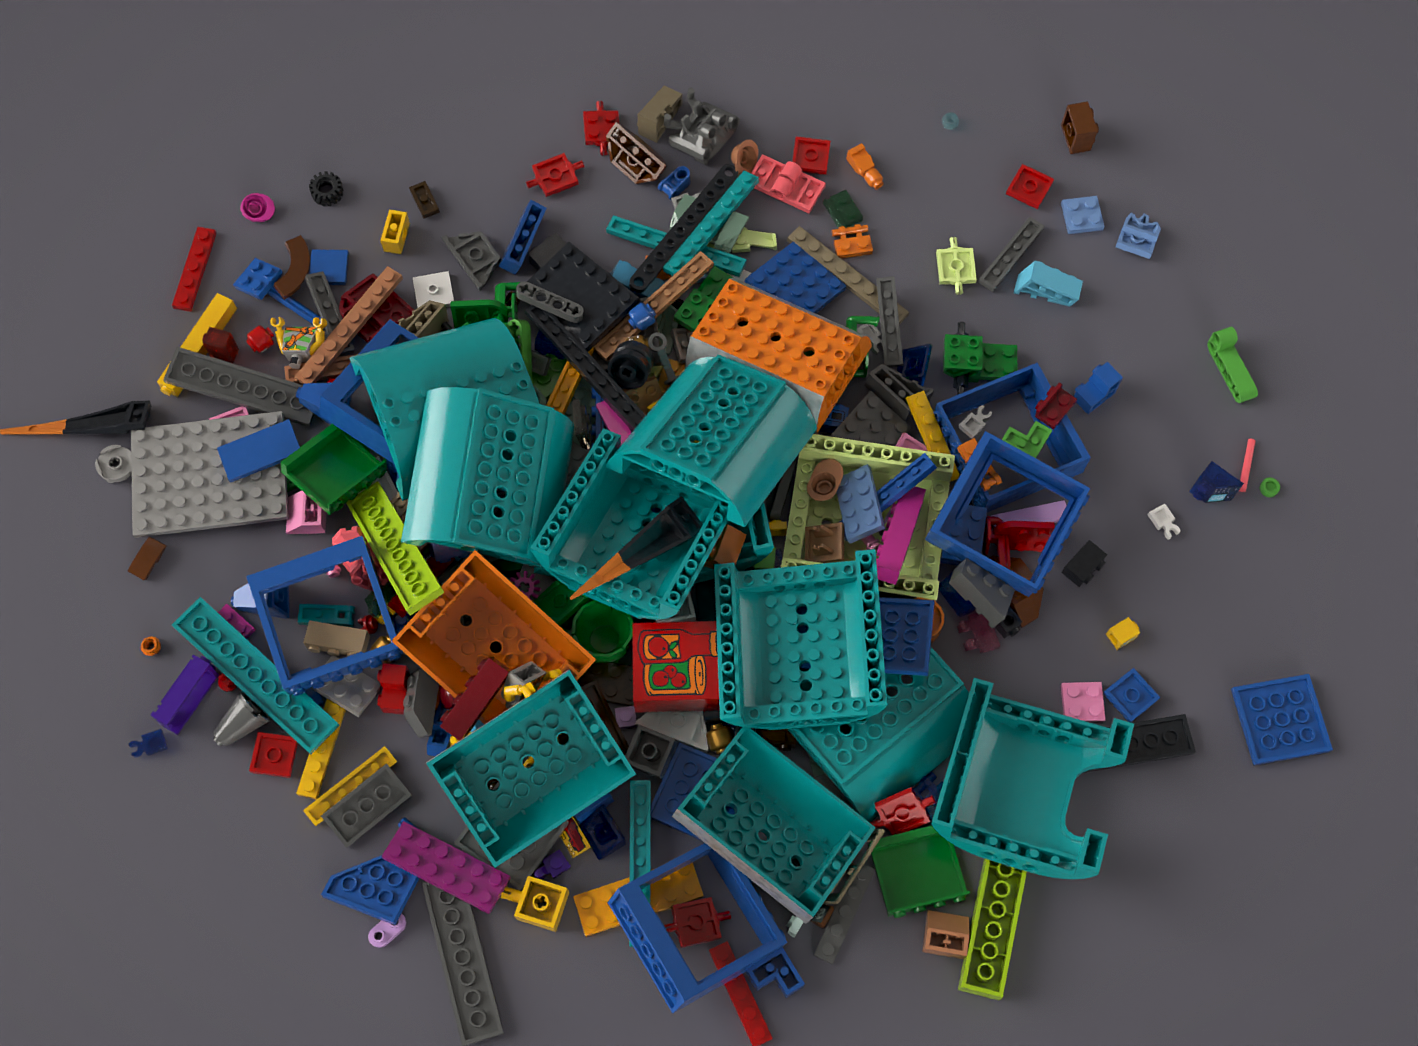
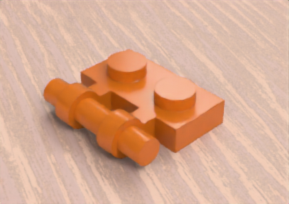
[832,224,873,259]

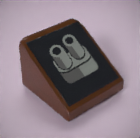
[810,904,834,929]

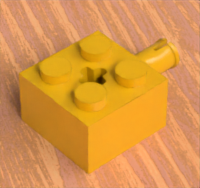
[501,876,570,932]

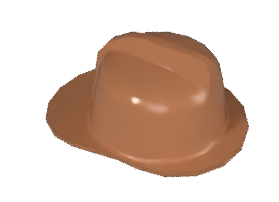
[731,139,758,177]
[807,459,844,502]

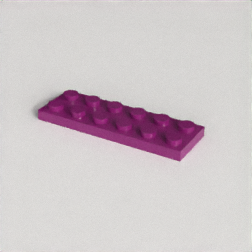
[382,821,511,914]

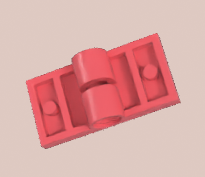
[751,154,826,214]

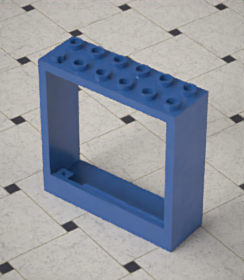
[320,319,418,464]
[933,362,1091,513]
[925,431,1090,597]
[246,536,405,696]
[607,843,787,1014]

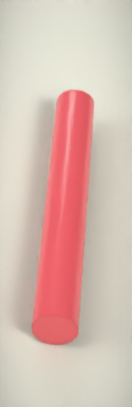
[1239,439,1256,492]

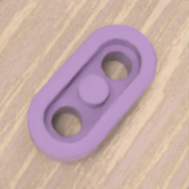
[368,913,407,948]

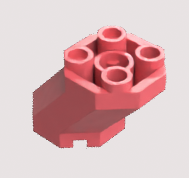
[332,526,389,591]

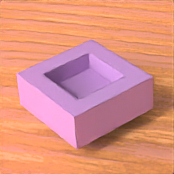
[615,706,637,729]

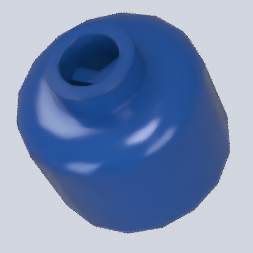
[628,303,657,331]

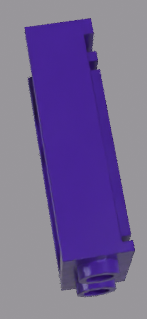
[151,654,219,735]

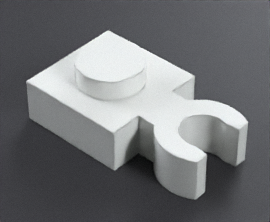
[1147,504,1180,540]

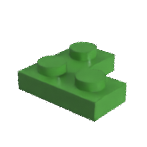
[1002,421,1052,458]

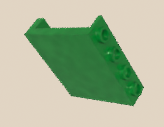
[281,424,387,515]
[868,826,970,918]

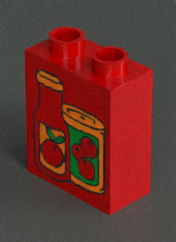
[633,621,720,712]

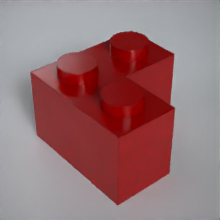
[377,663,411,715]

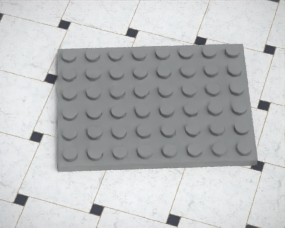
[131,411,289,538]

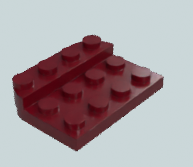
[339,273,414,343]

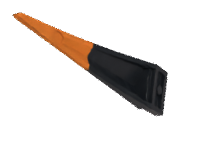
[0,400,152,434]
[569,496,703,600]

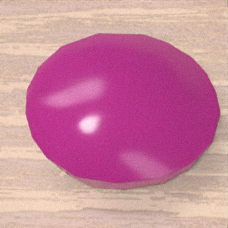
[240,193,275,222]

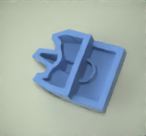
[1115,213,1161,259]

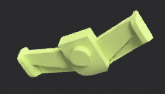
[707,227,777,253]

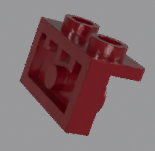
[1035,382,1077,430]

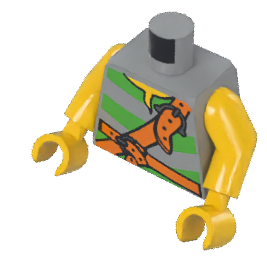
[270,317,328,369]
[500,661,562,709]

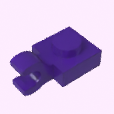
[533,849,571,880]

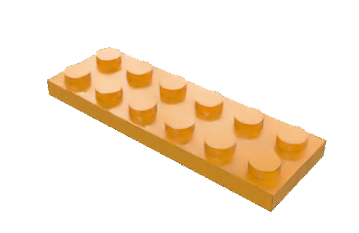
[573,862,704,937]

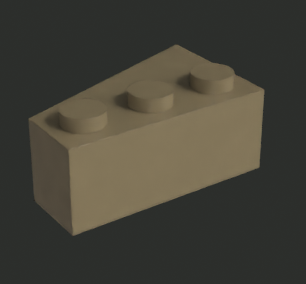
[637,85,683,143]
[398,300,449,338]

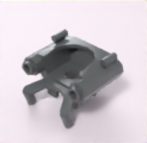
[664,87,740,165]

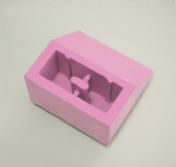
[286,491,326,534]

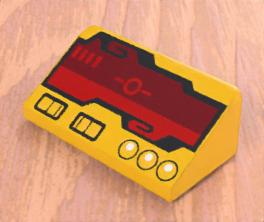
[560,817,591,858]

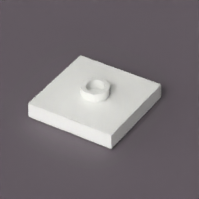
[413,271,454,307]

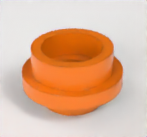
[141,636,161,656]

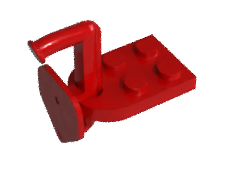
[982,516,1055,569]

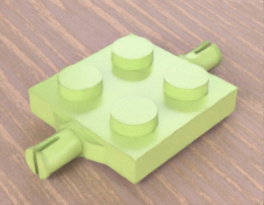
[936,237,977,295]

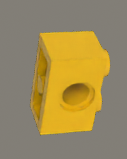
[380,209,410,254]

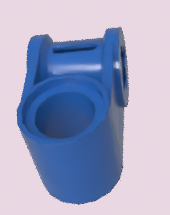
[658,166,691,200]

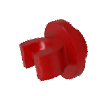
[358,615,378,634]
[218,673,237,692]

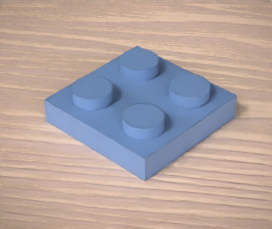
[1061,196,1105,234]

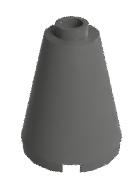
[213,691,270,746]

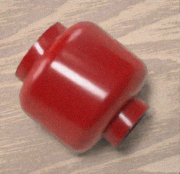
[246,325,275,353]

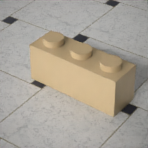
[303,620,370,656]

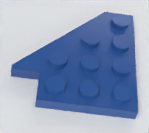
[321,855,419,925]

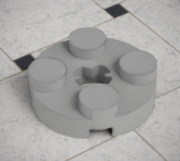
[95,445,132,483]

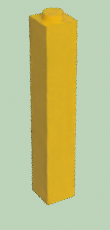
[157,293,237,397]

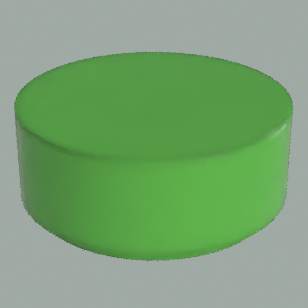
[1259,477,1280,497]

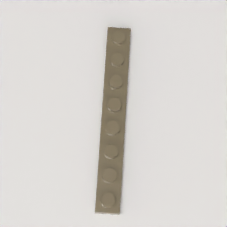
[787,226,909,325]

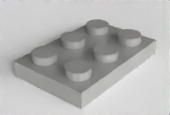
[311,655,382,717]

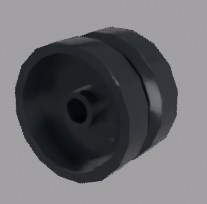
[607,340,654,390]

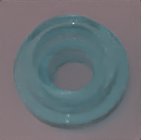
[941,112,959,130]

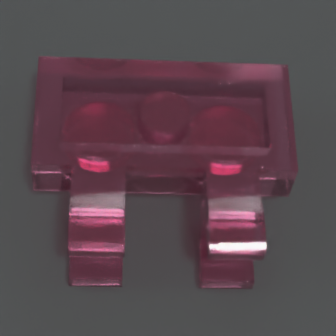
[957,613,1000,653]

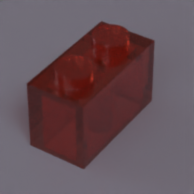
[202,327,239,364]

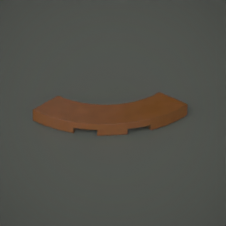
[274,235,310,300]

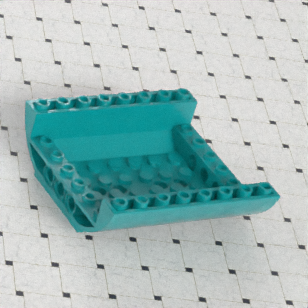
[605,354,817,527]
[401,387,574,577]
[530,428,728,620]
[714,549,887,730]
[788,647,969,823]

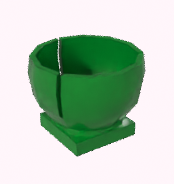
[571,600,634,664]

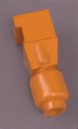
[846,143,884,190]

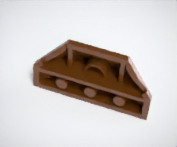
[606,122,667,184]
[989,555,1044,628]

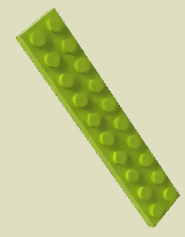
[346,481,444,616]

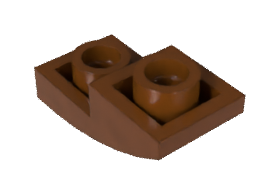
[128,536,167,580]

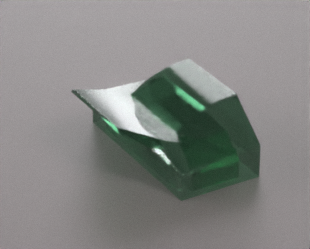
[365,584,397,618]

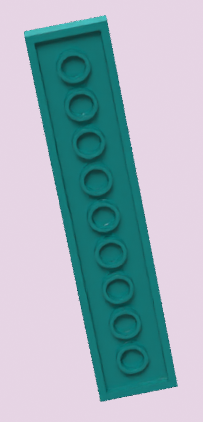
[172,597,340,754]

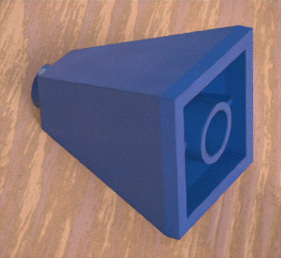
[296,383,352,425]
[231,583,289,619]

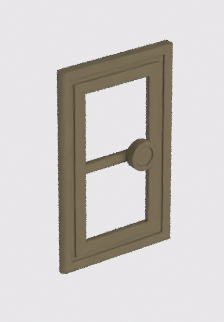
[823,829,885,904]

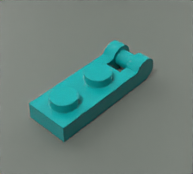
[297,604,355,627]

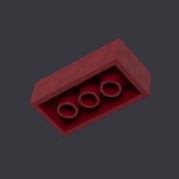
[440,657,512,741]

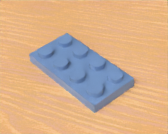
[837,464,885,544]

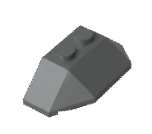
[403,667,439,738]

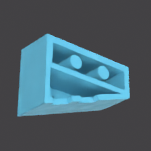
[1014,261,1083,307]

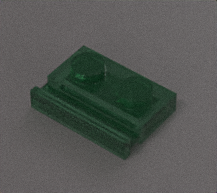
[823,190,863,227]

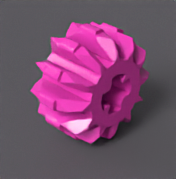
[510,571,541,601]

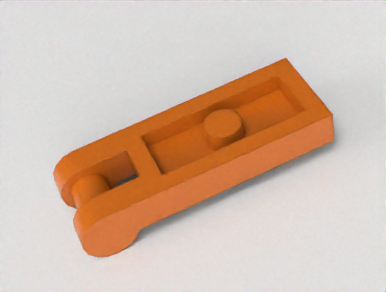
[957,438,1002,492]

